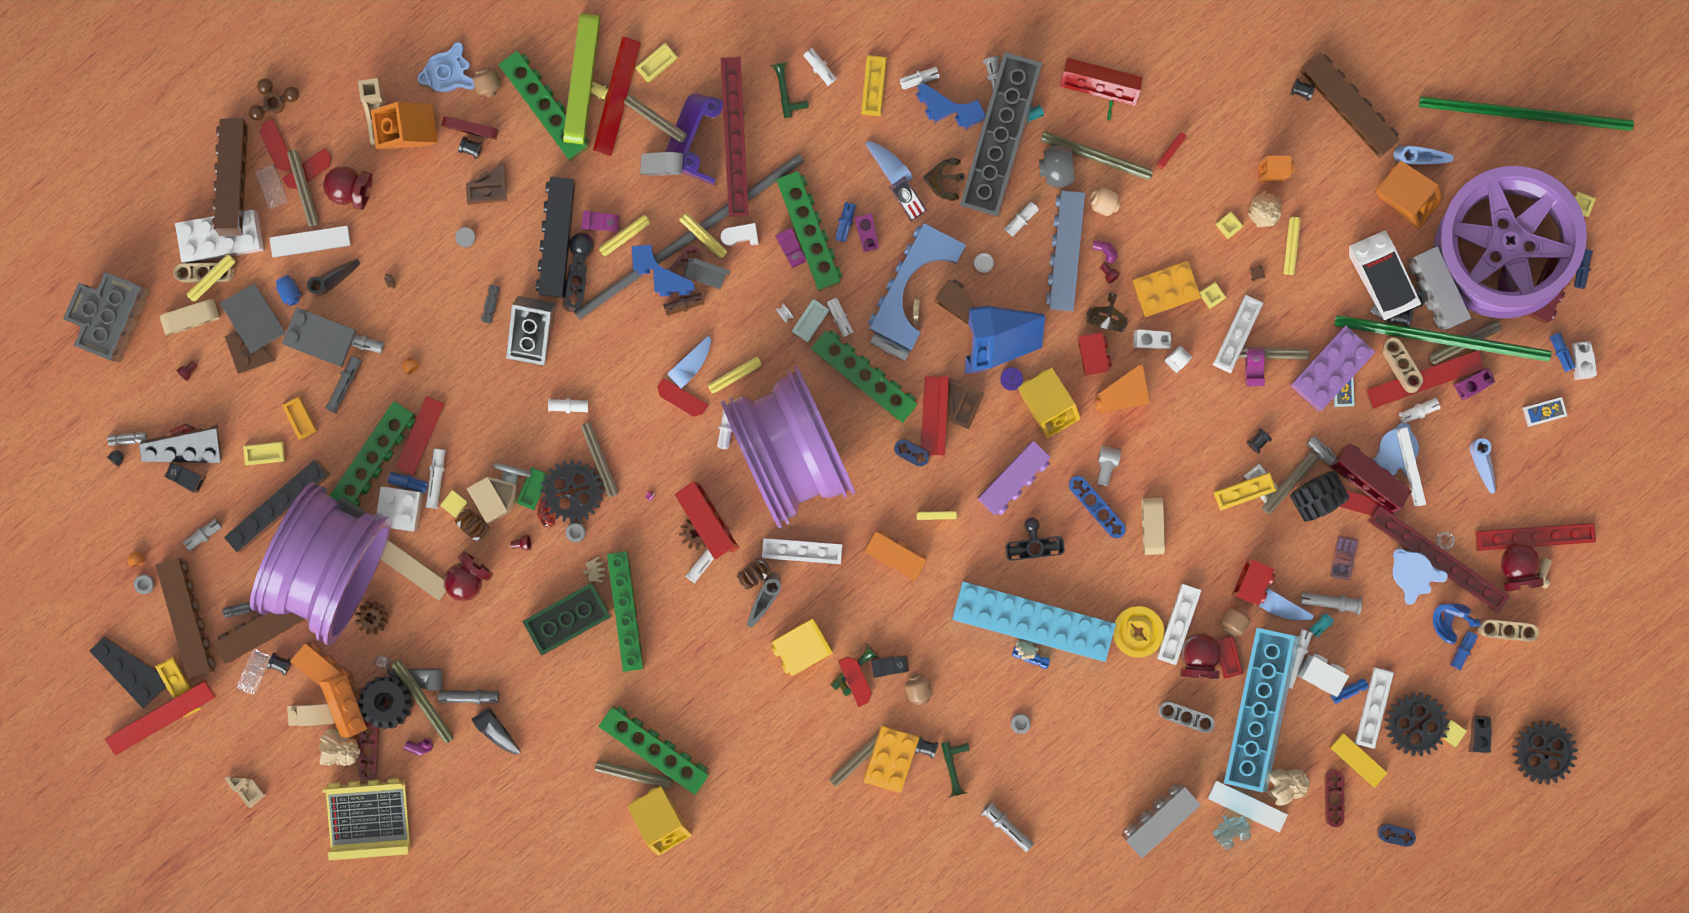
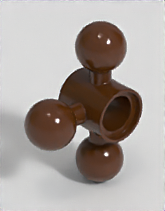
[249,78,300,121]

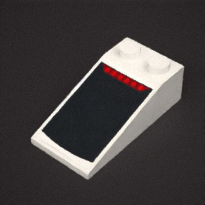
[1349,230,1421,320]

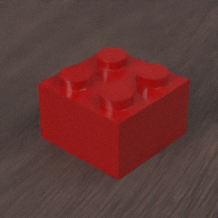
[1232,559,1275,606]

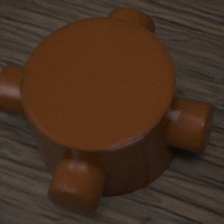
[1249,265,1265,281]
[384,273,396,289]

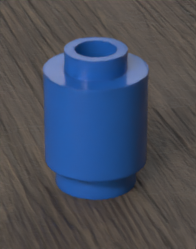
[276,275,302,306]

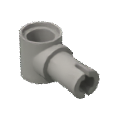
[1097,445,1122,486]

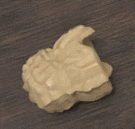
[1248,191,1283,227]
[319,729,360,766]
[1268,769,1310,806]

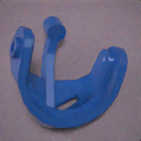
[1433,603,1480,644]

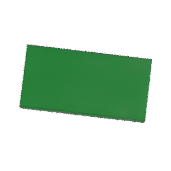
[516,467,550,511]

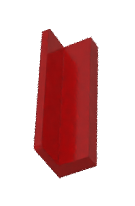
[1060,58,1143,106]
[921,376,949,456]
[675,481,740,559]

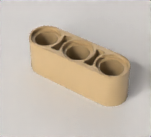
[173,263,235,283]
[159,299,220,335]
[1382,338,1423,393]
[1142,497,1165,555]
[1477,619,1539,642]

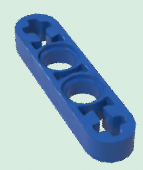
[1068,476,1126,538]

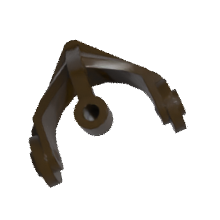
[923,158,965,201]
[1085,293,1128,332]

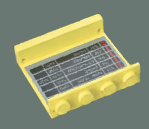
[323,778,411,860]

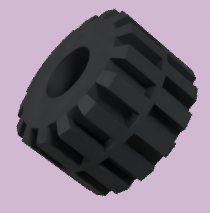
[1290,471,1350,522]
[358,676,413,729]

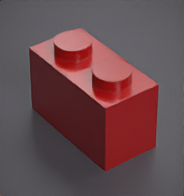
[1077,332,1112,376]

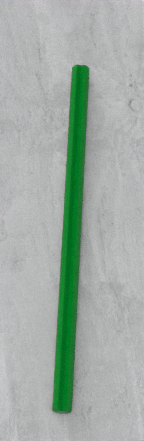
[1419,96,1634,131]
[1334,315,1552,362]

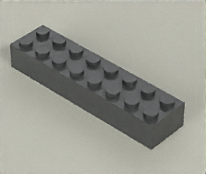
[960,52,1044,217]

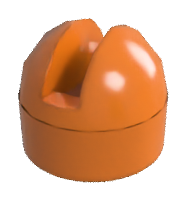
[402,358,420,375]
[128,552,145,567]

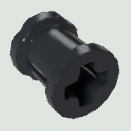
[1290,78,1315,101]
[458,136,483,159]
[1246,428,1272,454]
[267,652,292,675]
[914,737,938,759]

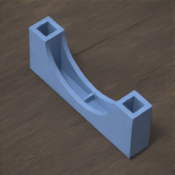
[868,223,966,351]

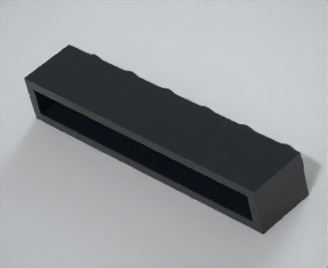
[536,177,575,298]
[224,460,331,552]

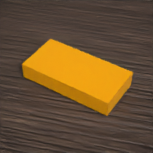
[282,396,318,440]

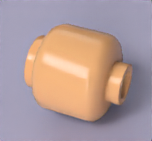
[1089,187,1120,216]

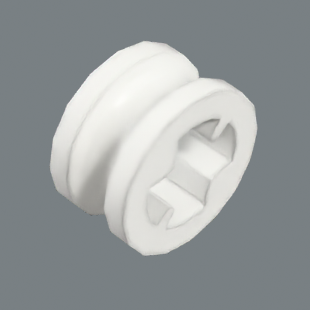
[776,303,794,323]

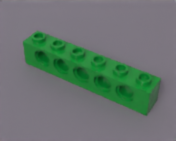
[498,51,589,162]
[776,171,842,292]
[811,330,918,424]
[330,401,416,506]
[607,551,644,672]
[598,706,709,795]

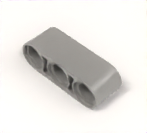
[640,152,683,176]
[1157,701,1215,733]

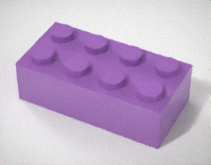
[1290,326,1375,412]
[977,441,1051,515]

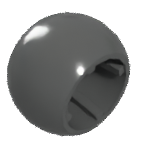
[1039,145,1075,188]

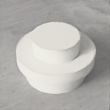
[974,253,994,273]

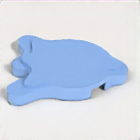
[418,42,475,93]
[1373,423,1419,479]
[1393,548,1447,604]

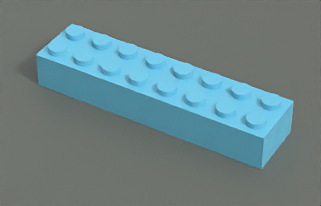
[952,581,1116,662]
[1224,628,1300,792]

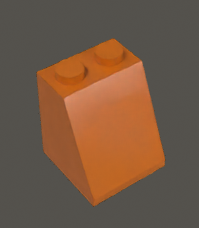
[371,102,438,149]
[1376,160,1443,230]
[1093,365,1150,414]

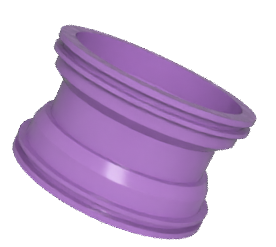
[1434,166,1587,319]
[720,366,855,528]
[250,482,392,645]

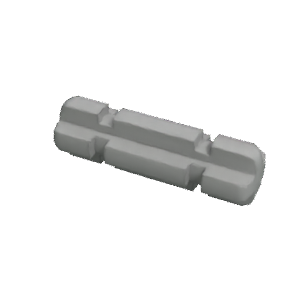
[107,432,147,446]

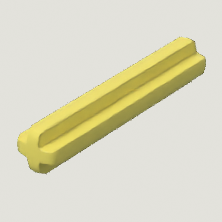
[680,213,727,259]
[599,215,650,256]
[1283,217,1301,275]
[187,255,235,301]
[708,357,762,393]

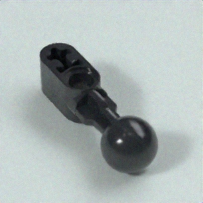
[562,233,594,312]

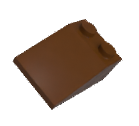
[934,279,975,325]

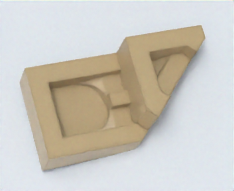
[225,777,266,808]

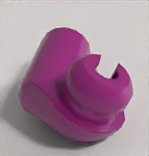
[1092,240,1118,263]
[404,738,433,756]

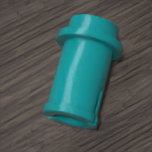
[1027,105,1044,125]
[1309,613,1334,638]

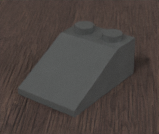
[506,296,556,366]
[282,307,356,367]

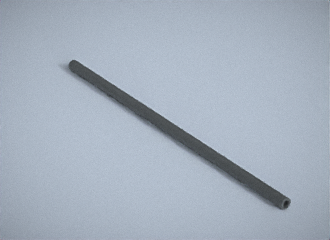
[574,154,805,320]

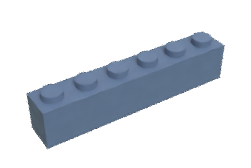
[1046,191,1085,312]

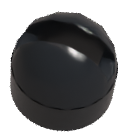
[107,450,124,467]

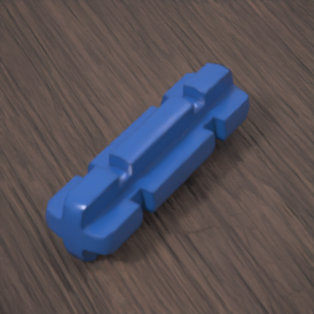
[1012,646,1050,669]
[1331,679,1369,704]

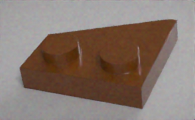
[225,332,275,374]

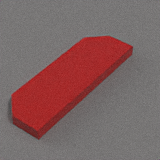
[259,119,292,172]
[282,148,331,189]
[657,378,708,417]
[1339,490,1385,516]
[838,656,872,707]

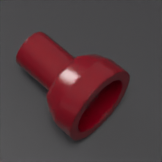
[1100,263,1120,284]
[176,361,197,381]
[510,535,532,551]

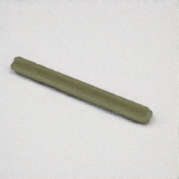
[1041,131,1153,180]

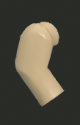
[1537,558,1552,589]

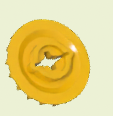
[1113,606,1164,658]

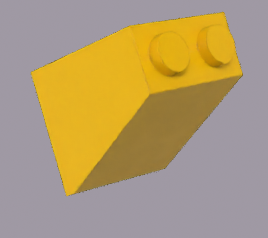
[1018,368,1080,439]
[771,618,833,676]
[627,786,692,856]

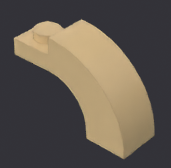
[358,78,386,145]
[287,703,335,726]

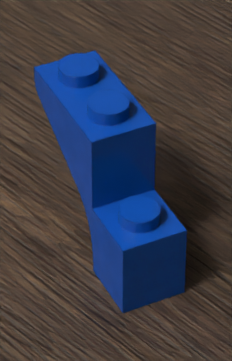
[915,84,986,130]
[632,245,695,297]

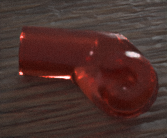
[170,424,197,436]
[537,499,556,527]

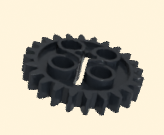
[540,459,604,523]
[1384,692,1450,756]
[1512,720,1578,785]

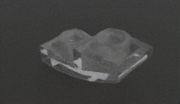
[255,164,288,209]
[236,649,271,695]

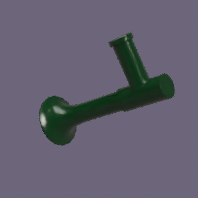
[770,62,809,118]
[830,643,880,696]
[941,741,970,798]

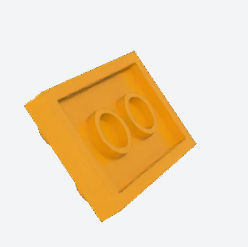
[1132,261,1201,318]
[863,725,919,793]

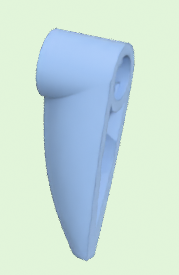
[866,141,913,188]
[1393,145,1454,164]
[668,336,711,388]
[1469,438,1496,493]
[1259,588,1314,620]

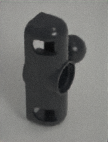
[1005,517,1065,561]

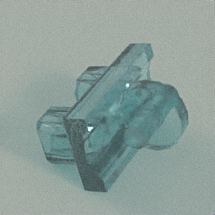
[1212,815,1251,850]

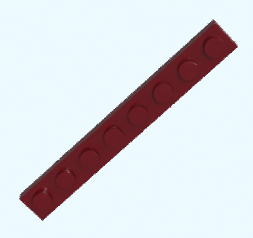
[720,56,749,217]
[1368,506,1510,612]

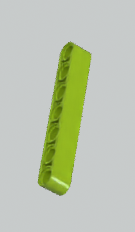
[564,13,600,144]

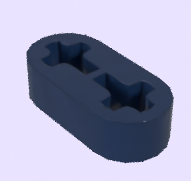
[894,439,930,467]
[1377,824,1416,847]

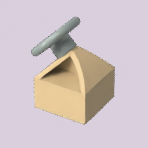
[467,462,532,523]

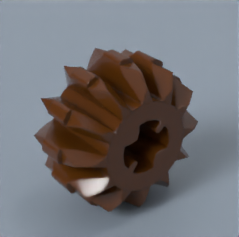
[455,508,489,541]
[679,519,706,550]
[737,558,771,589]
[355,602,389,635]

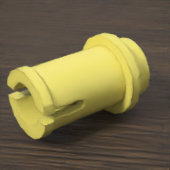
[591,81,608,100]

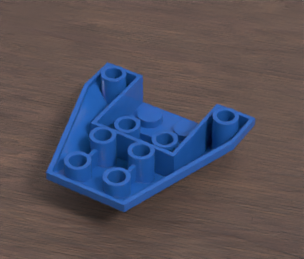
[965,306,1045,374]

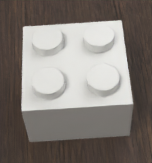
[377,487,423,532]
[1297,653,1349,697]

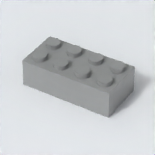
[1408,247,1471,331]
[1122,783,1201,858]

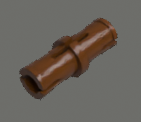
[663,292,705,316]

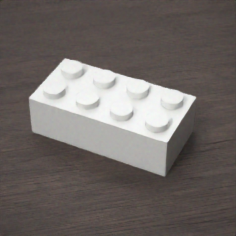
[175,210,264,264]

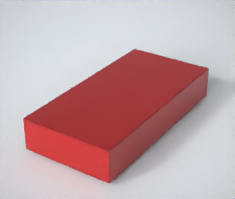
[1156,132,1187,170]
[1216,636,1243,679]

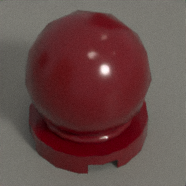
[323,166,373,210]
[1501,544,1544,591]
[443,551,493,602]
[1180,633,1221,679]

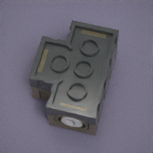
[63,272,151,363]

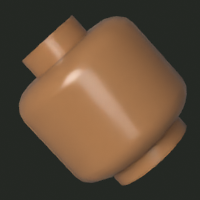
[472,67,501,98]
[1221,607,1250,637]
[904,674,933,705]

